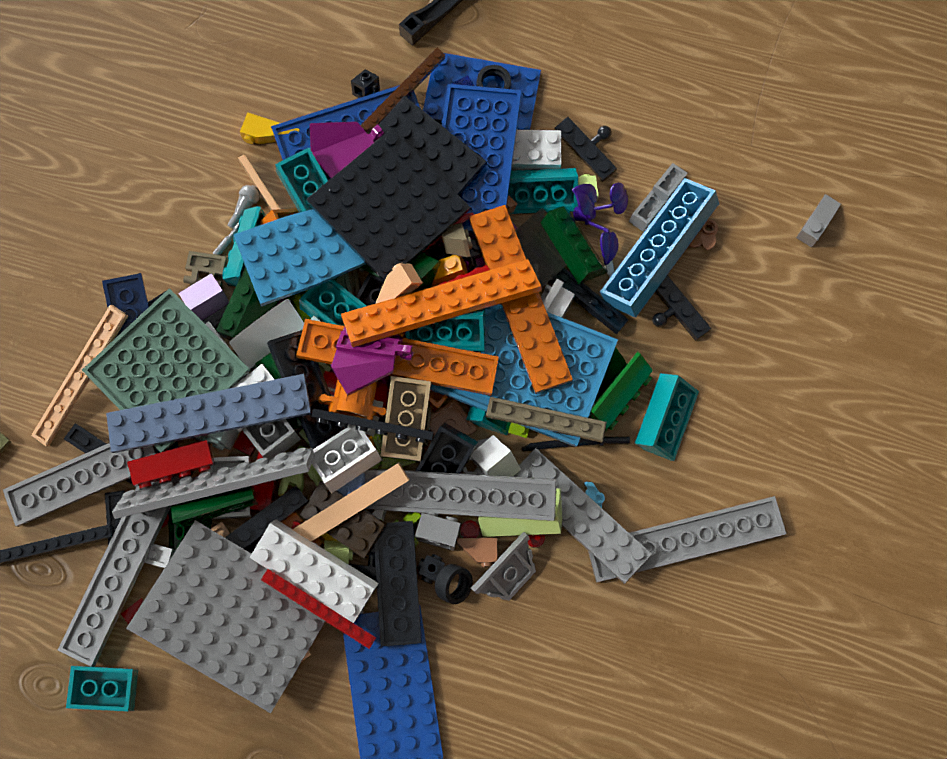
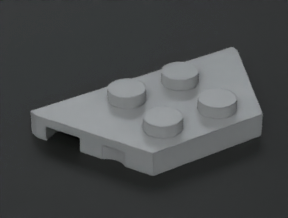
[471,532,536,601]

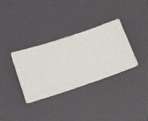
[229,299,304,369]

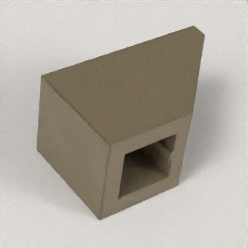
[441,223,472,257]

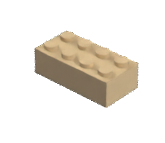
[380,376,431,461]

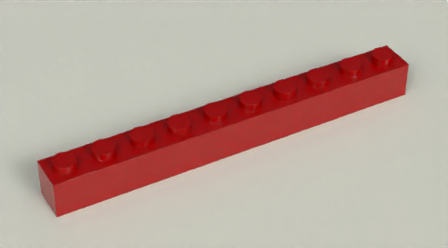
[261,569,376,649]

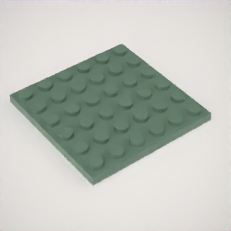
[82,288,250,452]

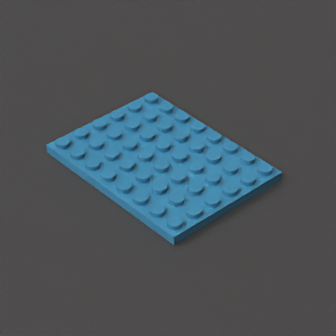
[430,303,618,447]

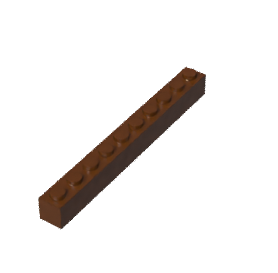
[360,47,445,135]

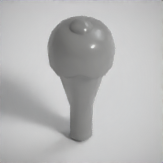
[227,185,260,229]

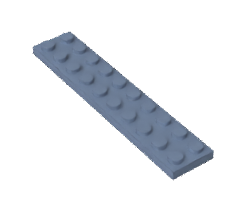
[106,374,311,453]

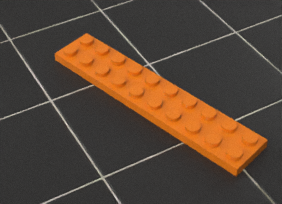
[469,205,573,394]
[341,259,542,347]
[296,319,499,396]

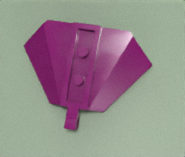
[310,122,385,178]
[331,327,413,396]

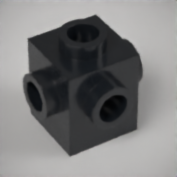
[351,69,380,98]
[417,554,445,584]

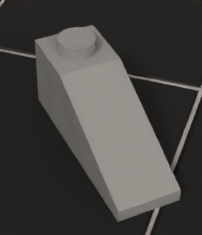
[796,194,841,248]

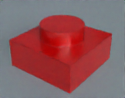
[233,430,256,457]

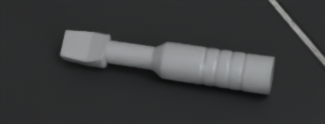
[213,222,239,255]

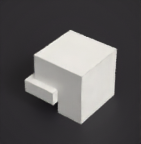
[541,279,575,318]
[471,435,521,477]

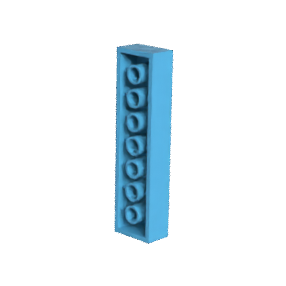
[600,178,719,318]

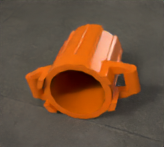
[318,380,386,420]

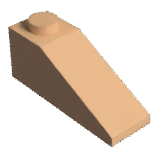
[375,263,423,304]

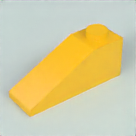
[240,112,299,144]

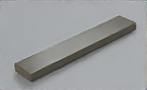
[486,397,606,442]

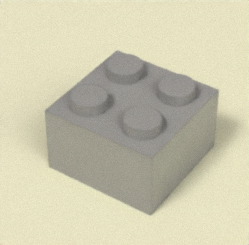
[415,512,461,551]

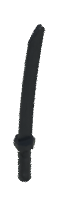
[521,436,630,452]

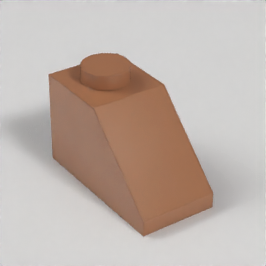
[457,538,497,568]

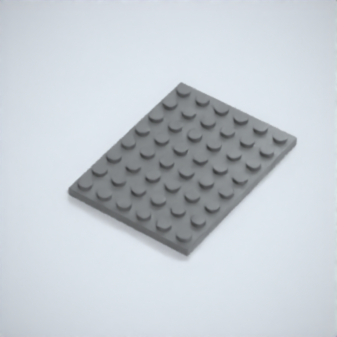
[126,520,325,713]

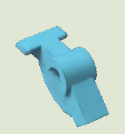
[584,482,605,508]

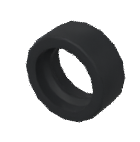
[476,65,511,89]
[435,564,473,604]

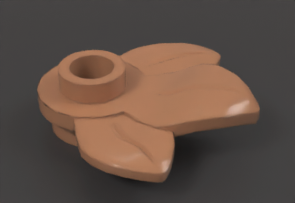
[689,219,718,251]

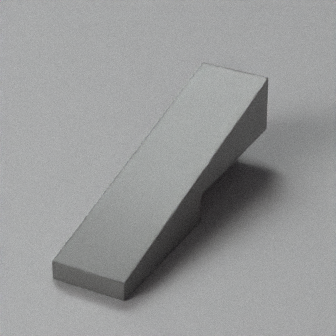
[629,163,688,232]

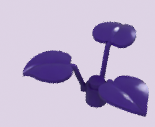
[572,182,628,265]

